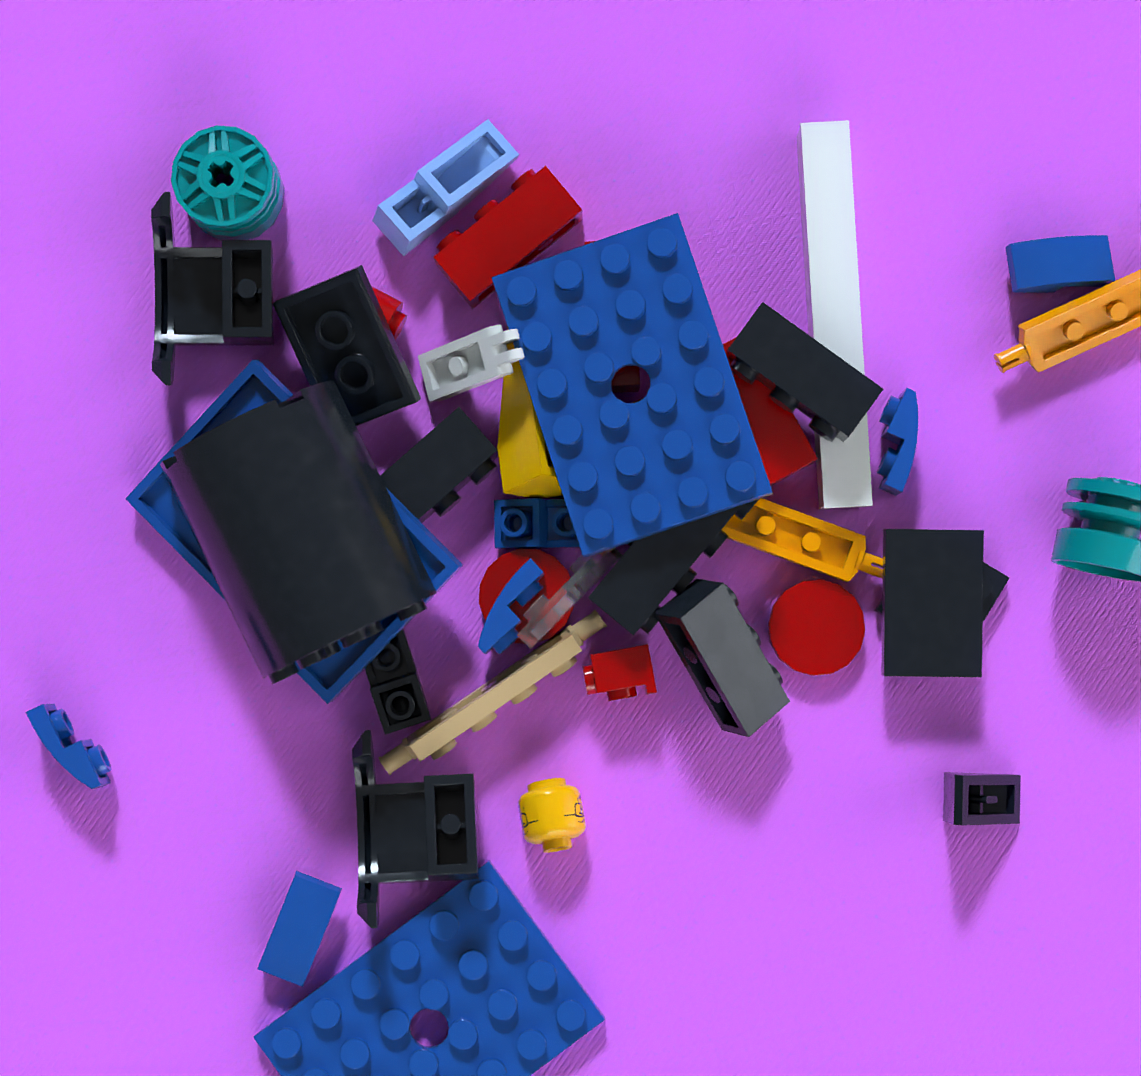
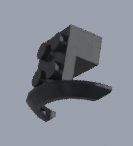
[151,192,274,385]
[352,730,479,928]

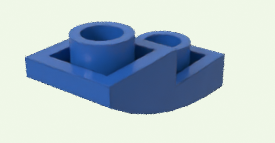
[1005,235,1115,293]
[877,388,918,496]
[494,498,580,549]
[478,558,545,654]
[25,704,112,789]
[257,871,342,987]

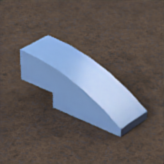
[372,119,519,256]

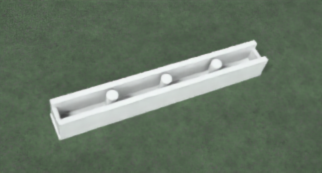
[797,120,873,510]

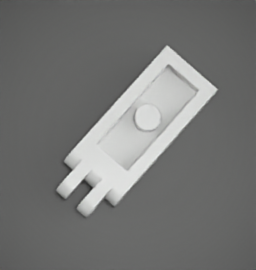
[418,325,525,402]

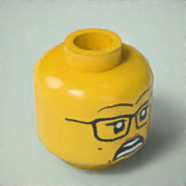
[518,778,586,853]

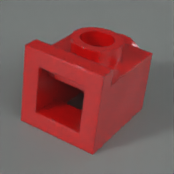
[582,644,657,701]

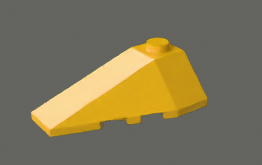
[497,329,563,499]

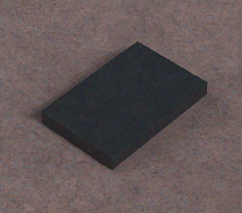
[272,265,421,426]
[881,529,984,677]

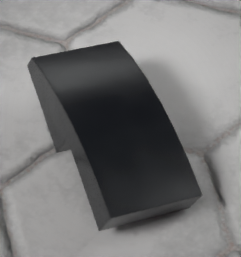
[365,628,431,735]

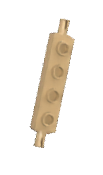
[379,610,607,775]

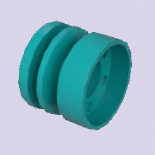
[171,125,284,241]
[1051,477,1141,582]

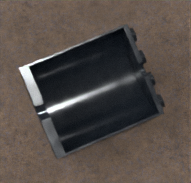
[160,381,437,684]

